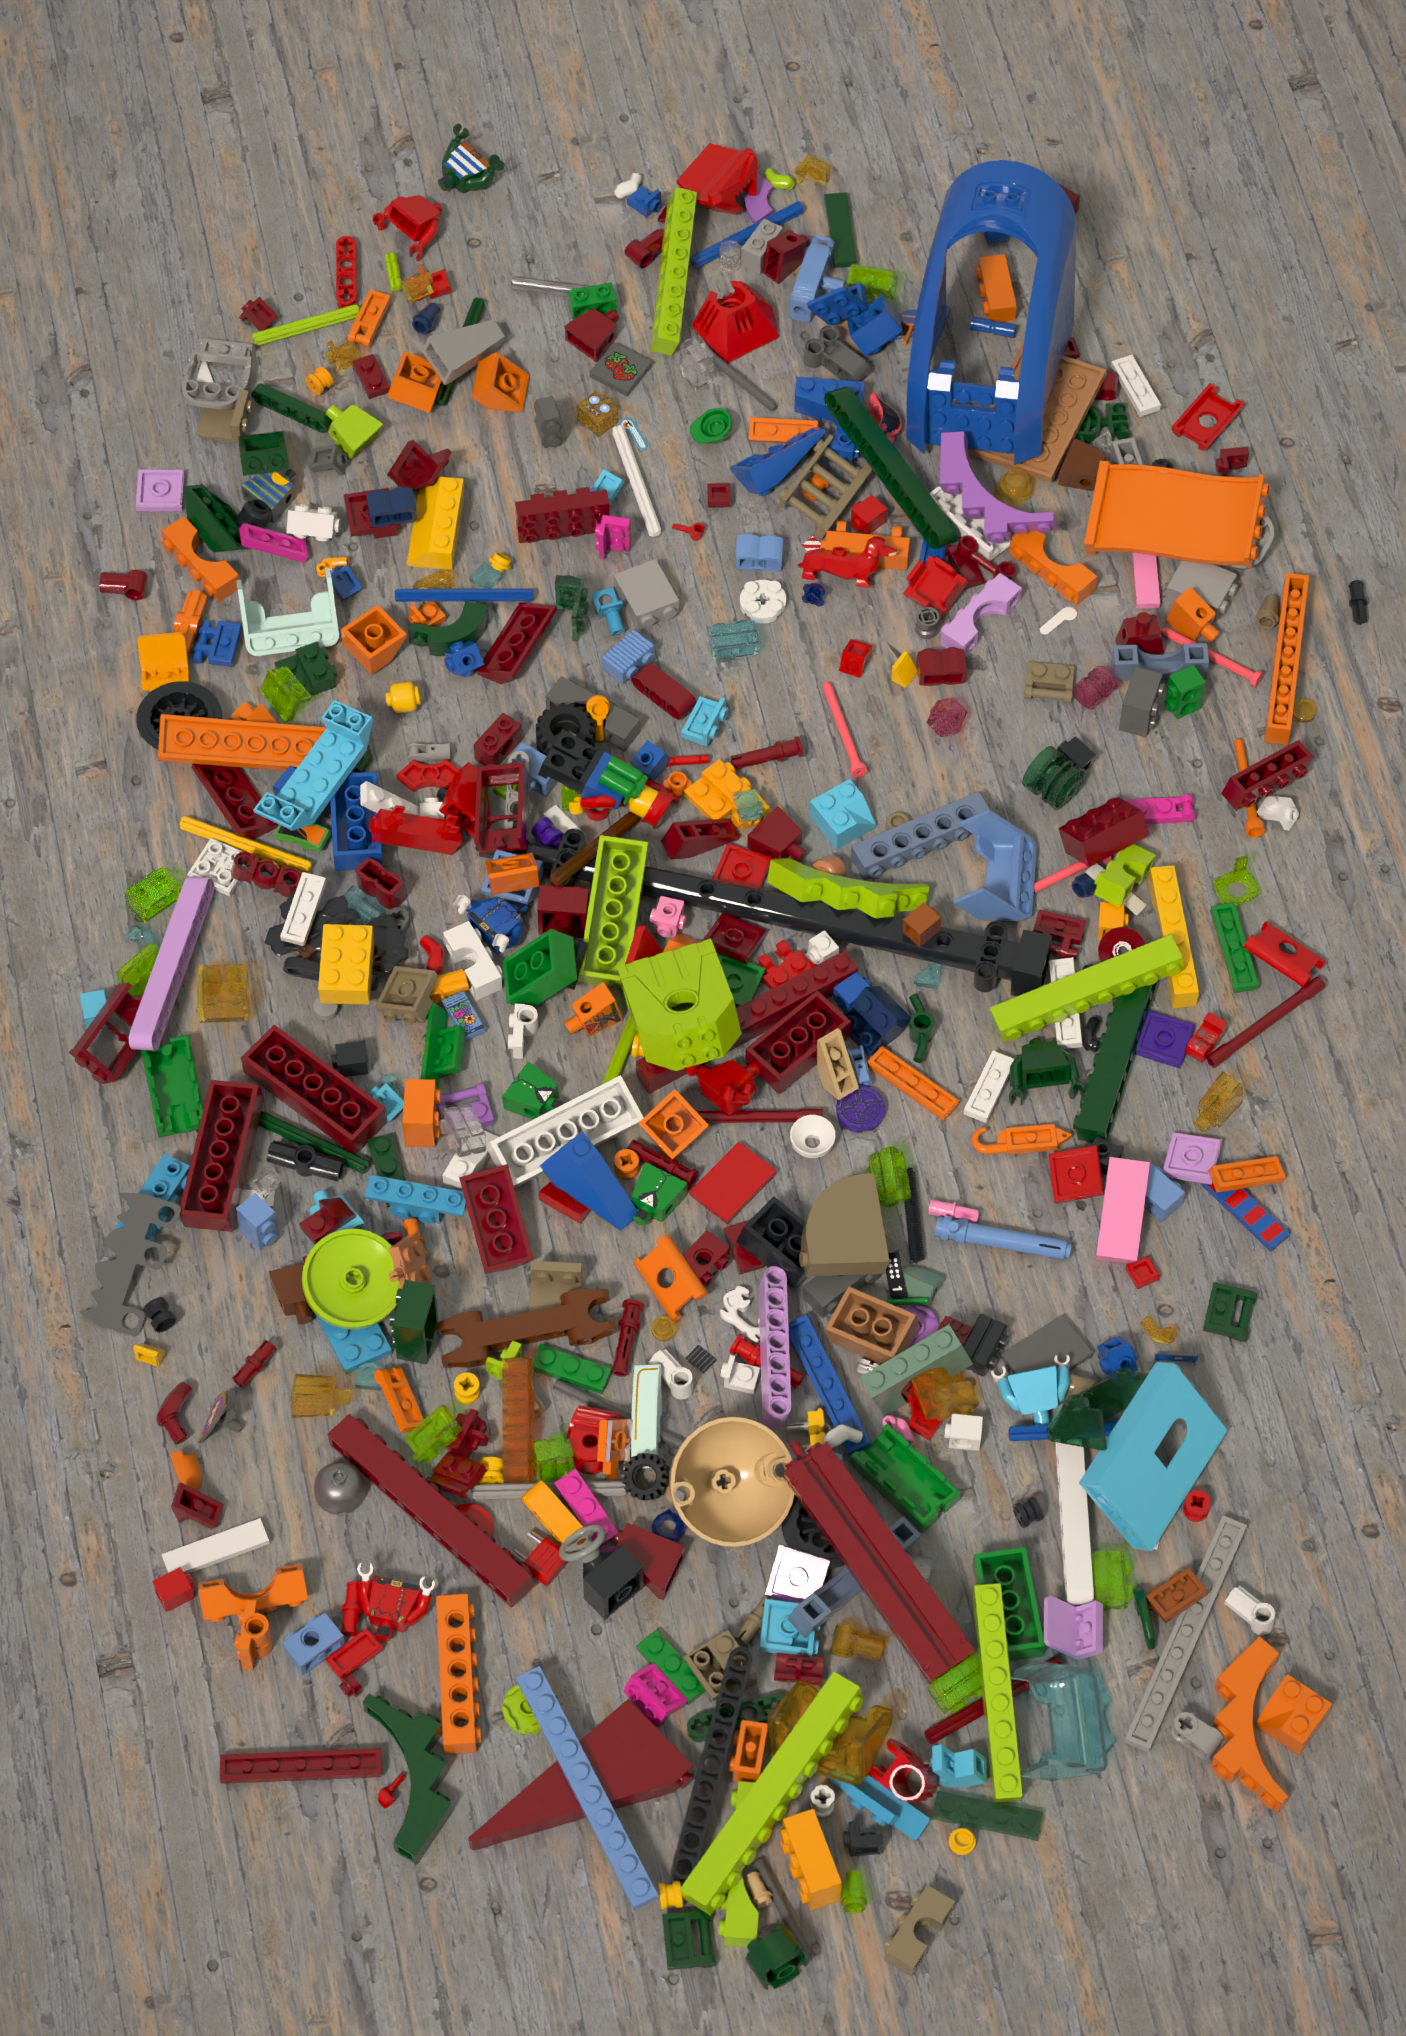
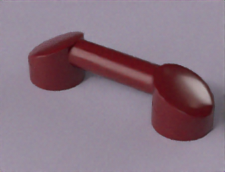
[958,535,1016,580]

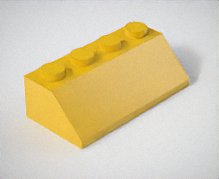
[407,477,465,570]

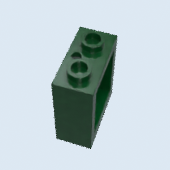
[238,431,289,476]

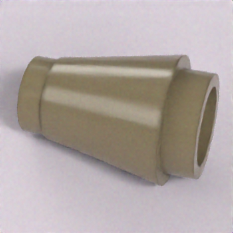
[1255,595,1279,629]

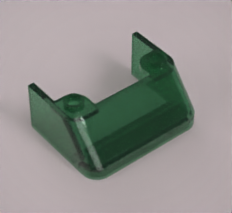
[1047,1368,1149,1451]

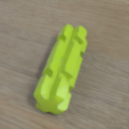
[385,252,402,292]

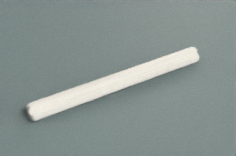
[612,425,661,537]

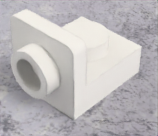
[720,1355,760,1394]

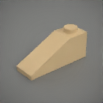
[817,1028,859,1100]

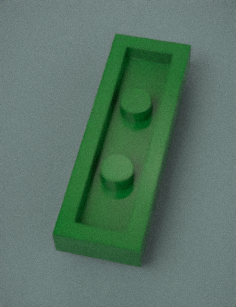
[531,1344,611,1394]
[636,1629,706,1706]

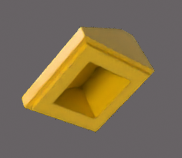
[891,651,918,688]
[133,1343,165,1367]

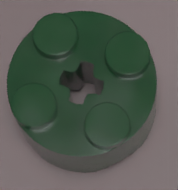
[746,1924,810,1990]

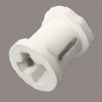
[810,1785,835,1817]

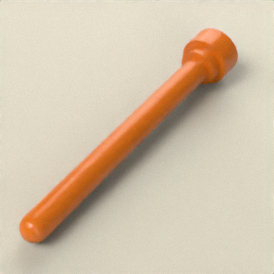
[1234,738,1265,838]

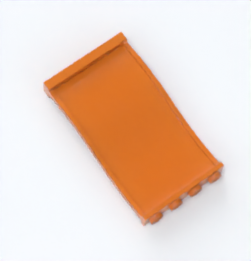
[1084,461,1269,568]

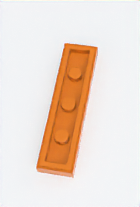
[867,1046,960,1121]

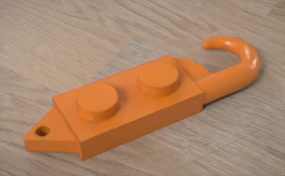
[971,1124,1072,1154]

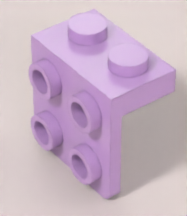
[1043,1595,1103,1660]

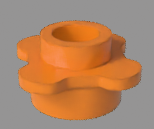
[663,771,692,797]

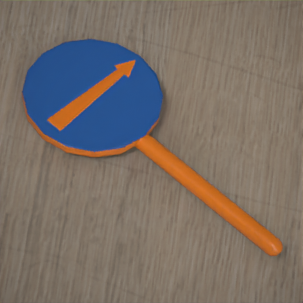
[899,310,917,346]

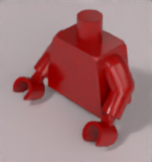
[372,195,442,262]
[684,1060,761,1115]

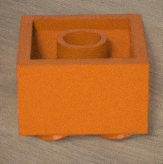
[472,352,529,412]

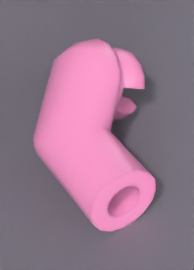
[882,1415,915,1446]

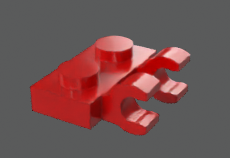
[757,940,815,990]

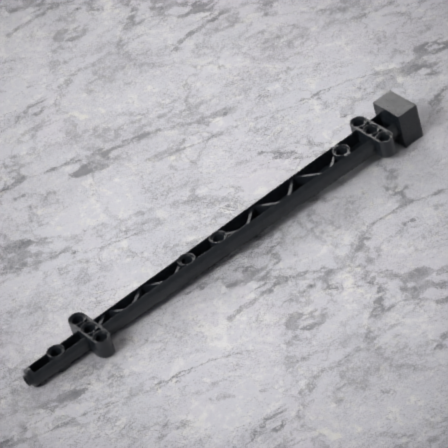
[475,828,1052,996]

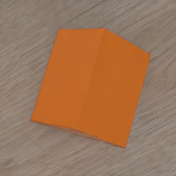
[485,852,539,895]

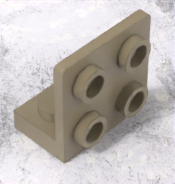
[528,1261,582,1312]

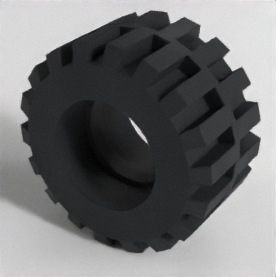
[535,703,595,756]

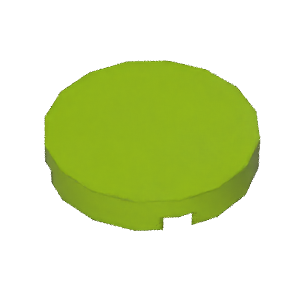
[502,1685,542,1735]

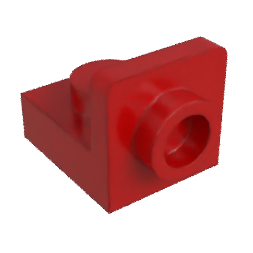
[839,639,873,677]

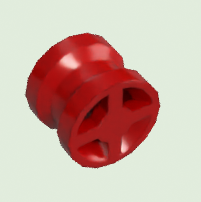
[1183,1490,1211,1522]

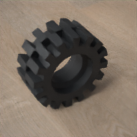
[622,1453,670,1500]

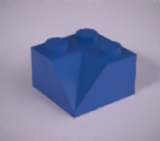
[847,294,902,357]

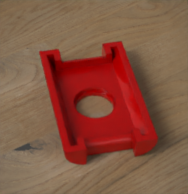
[1171,383,1245,451]
[1243,921,1327,987]

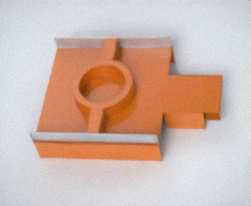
[597,1418,632,1480]

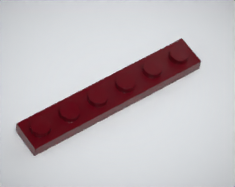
[220,1748,382,1784]

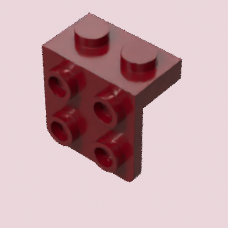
[387,440,452,491]

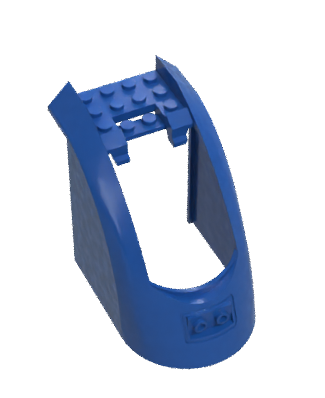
[907,160,1076,465]

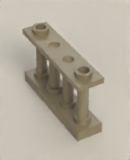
[776,435,872,540]

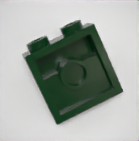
[274,641,338,703]

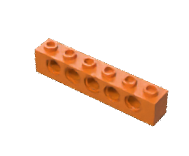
[436,1594,481,1755]

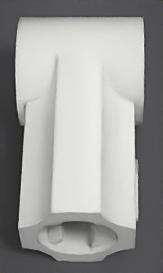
[649,1349,693,1400]
[1225,1585,1275,1635]

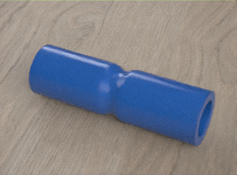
[970,316,1016,338]

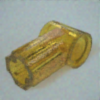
[830,1624,885,1662]

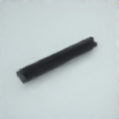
[901,1167,925,1263]

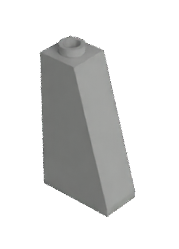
[422,319,505,385]

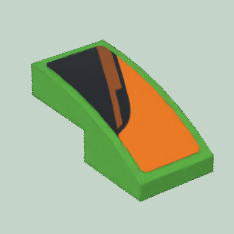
[274,823,331,851]

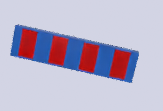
[1201,1182,1290,1252]

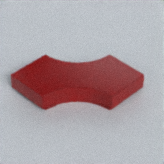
[396,759,459,793]
[901,1376,944,1441]

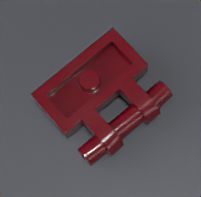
[1033,910,1086,959]

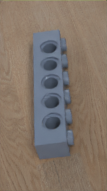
[851,791,990,880]

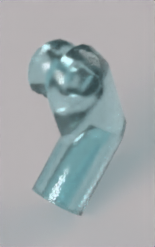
[126,925,160,953]

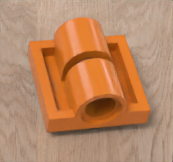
[235,1600,273,1670]

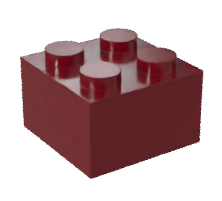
[537,884,589,938]

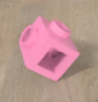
[650,896,686,937]

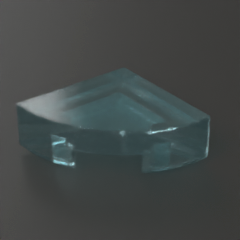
[913,964,940,989]

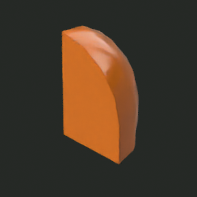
[170,1451,203,1491]

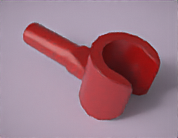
[672,522,705,541]
[377,1773,405,1809]

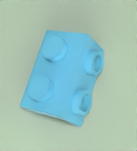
[681,696,728,747]

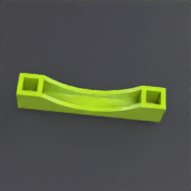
[719,1781,759,1948]

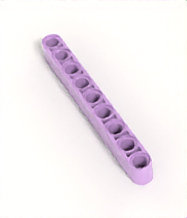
[129,877,214,1051]

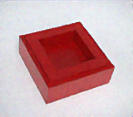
[1125,1256,1160,1289]

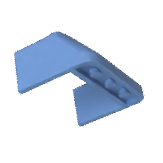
[954,809,1037,922]

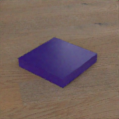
[1135,1010,1195,1069]

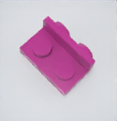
[595,515,631,559]
[624,1663,688,1728]

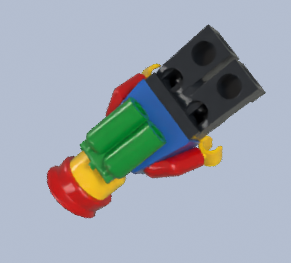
[538,729,673,829]

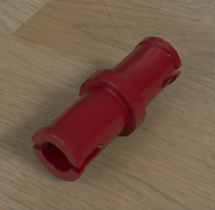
[232,1339,277,1389]

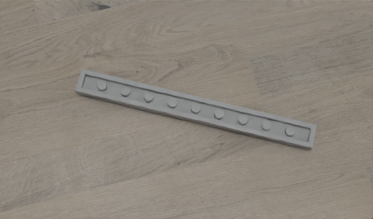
[1124,1515,1247,1753]

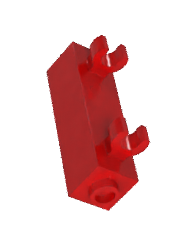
[369,805,462,855]

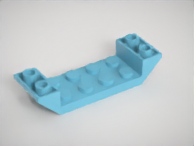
[253,700,373,831]

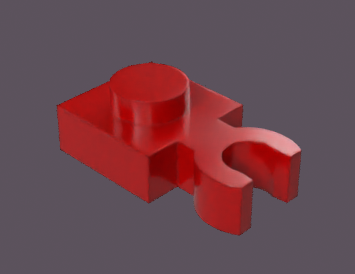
[410,269,452,301]

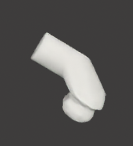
[614,173,642,199]

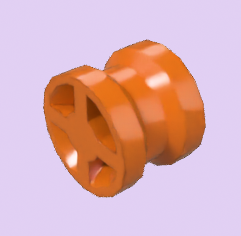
[614,1149,639,1180]

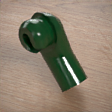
[353,744,373,773]

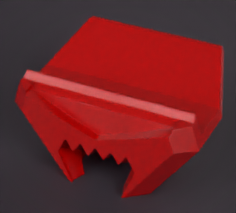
[676,143,758,214]
[692,281,779,363]

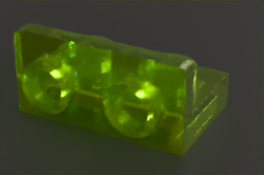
[260,666,312,722]
[116,941,159,997]

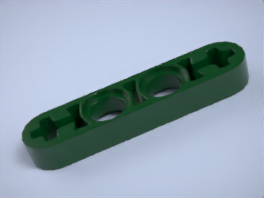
[251,383,333,433]
[687,1694,787,1742]

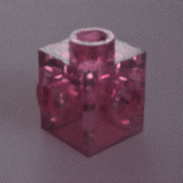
[926,697,967,737]

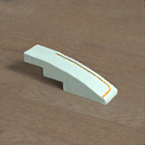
[631,1365,662,1468]

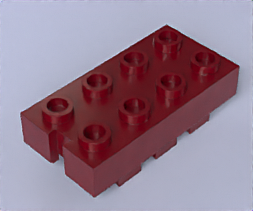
[515,487,610,543]

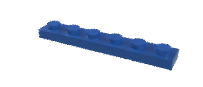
[788,1314,873,1456]

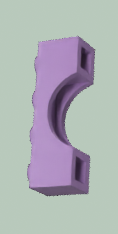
[940,573,1022,657]

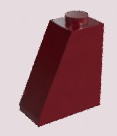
[614,1523,685,1601]

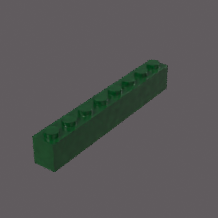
[1073,981,1158,1142]

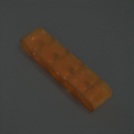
[503,1357,534,1483]

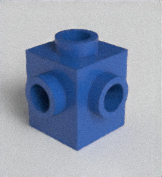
[827,427,860,465]
[444,641,484,677]
[1097,1336,1138,1380]

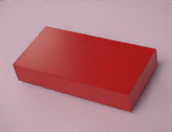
[325,1628,384,1678]

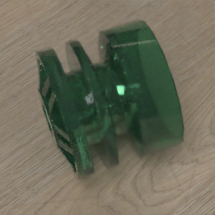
[1022,746,1085,810]

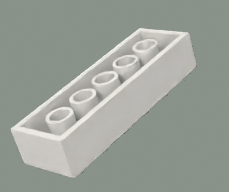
[486,1075,644,1189]

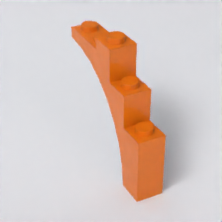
[1211,1636,1288,1813]

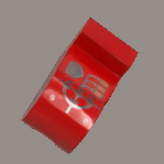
[1185,1012,1227,1063]

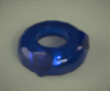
[651,1509,686,1542]

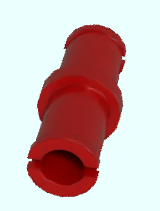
[340,1581,362,1637]

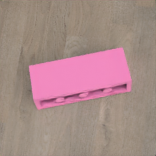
[1096,1157,1150,1263]

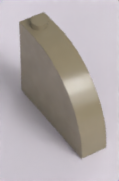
[799,1173,890,1276]

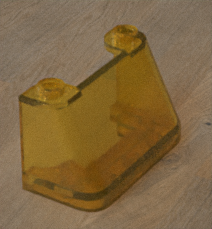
[767,1681,893,1786]

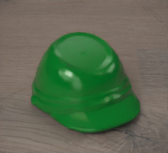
[690,408,733,444]

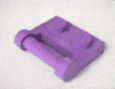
[437,1082,494,1137]

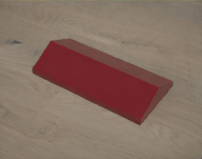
[476,603,558,684]
[191,764,278,840]
[459,1164,534,1274]

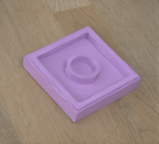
[136,469,185,511]
[1163,1132,1222,1184]

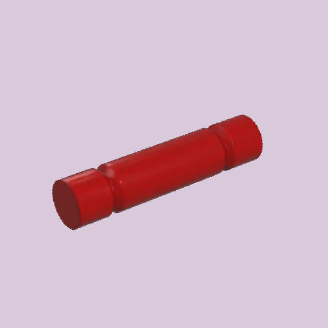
[666,754,709,766]

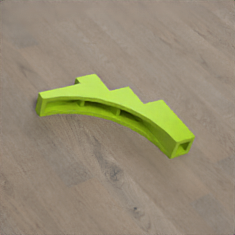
[767,858,930,918]

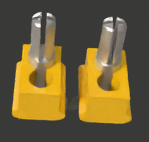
[786,1408,832,1453]

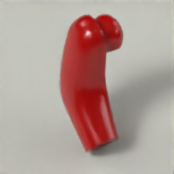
[420,935,444,976]

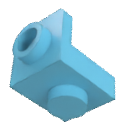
[588,469,624,506]

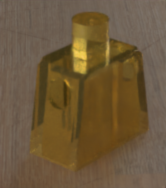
[1193,1071,1243,1132]
[291,1374,351,1418]

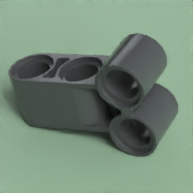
[804,325,870,381]

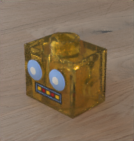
[576,390,618,437]

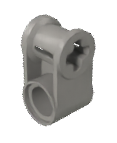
[1171,1712,1224,1761]

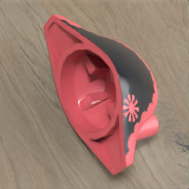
[868,392,902,444]

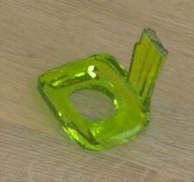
[1213,856,1260,906]

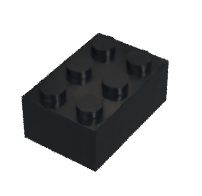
[736,1196,807,1289]

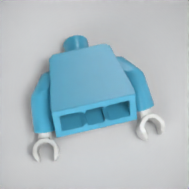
[991,1355,1070,1425]

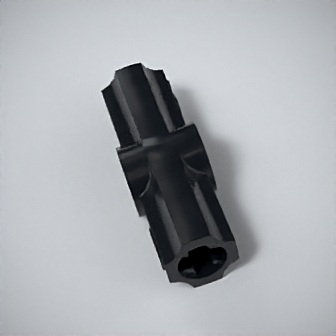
[266,1140,345,1182]

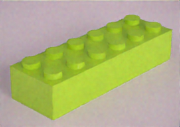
[578,835,648,989]

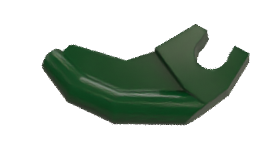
[1131,1586,1156,1650]

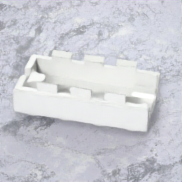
[929,486,1016,561]

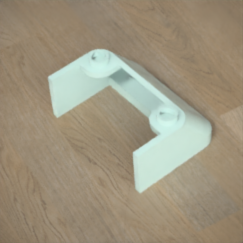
[236,568,339,656]

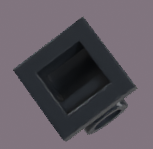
[1085,1136,1124,1176]

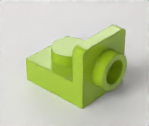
[486,1341,522,1379]

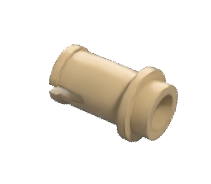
[743,1872,772,1909]

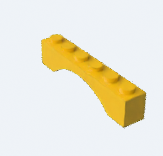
[1148,865,1199,1009]

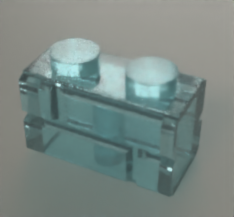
[708,620,759,660]

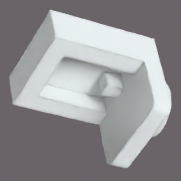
[1257,795,1299,831]
[419,798,445,820]

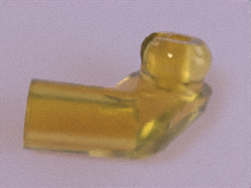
[1140,1316,1177,1344]

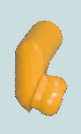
[316,557,349,577]

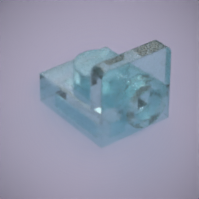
[732,789,763,822]

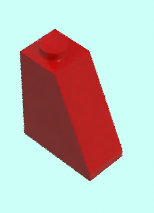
[439,762,491,837]

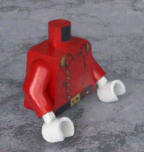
[357,1562,438,1642]

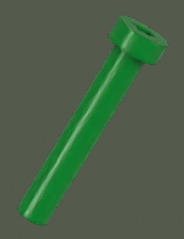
[887,1297,929,1305]

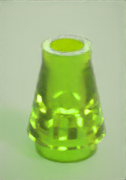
[840,1870,868,1914]

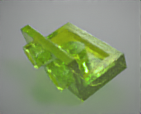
[404,1405,462,1462]

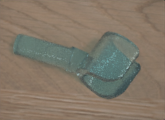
[381,1074,404,1101]

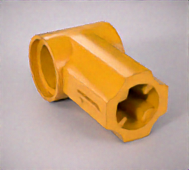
[429,969,469,1004]

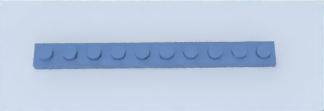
[516,1666,658,1910]

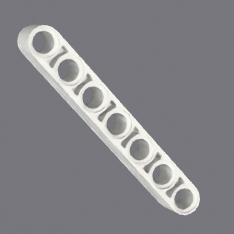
[1056,1437,1094,1605]

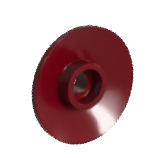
[1098,927,1146,962]

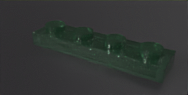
[932,1791,1043,1841]

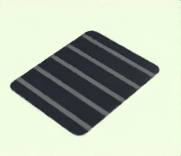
[686,1345,717,1373]

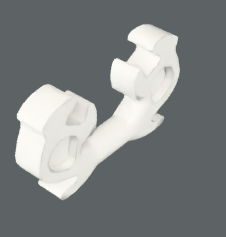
[720,1286,775,1345]

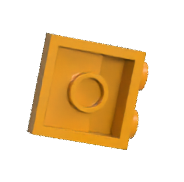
[684,759,751,820]

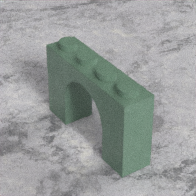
[860,1325,973,1416]

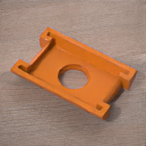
[634,1235,708,1324]

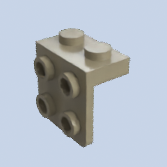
[197,389,253,443]

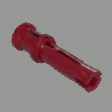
[730,736,804,770]
[627,1139,699,1190]
[611,1299,645,1377]

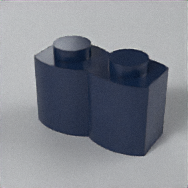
[366,487,417,527]

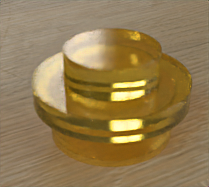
[651,1316,676,1341]

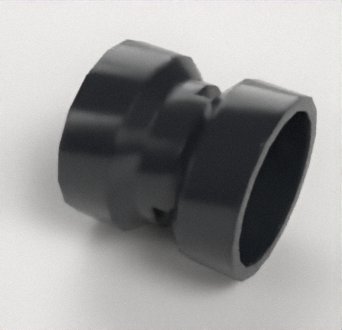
[143,1297,177,1333]

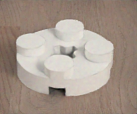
[740,580,786,623]

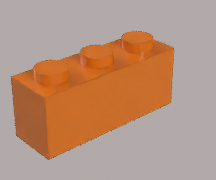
[974,254,1017,322]

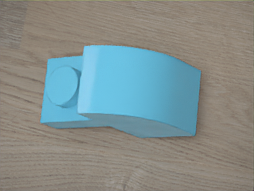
[930,1744,987,1787]

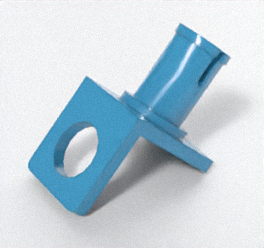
[592,588,625,636]

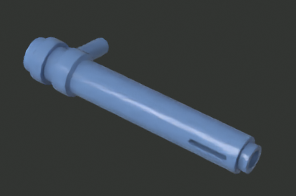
[934,1215,1072,1260]

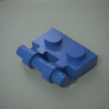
[192,620,242,667]

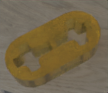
[413,570,454,603]

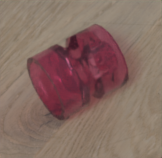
[1072,666,1117,709]

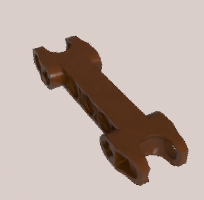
[435,1289,617,1368]

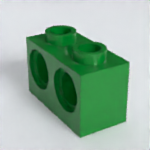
[568,282,617,320]
[1164,665,1206,719]

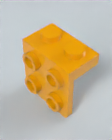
[137,632,189,691]

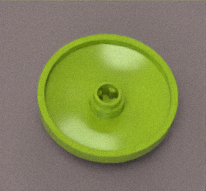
[302,1229,402,1330]

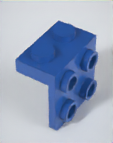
[807,283,868,325]

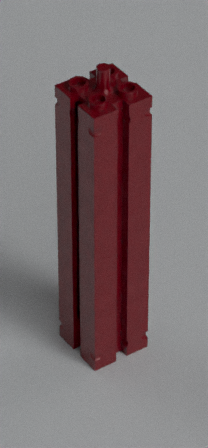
[784,1441,975,1686]

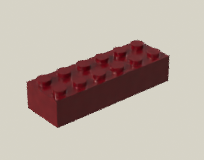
[241,1025,387,1154]
[179,1080,264,1232]

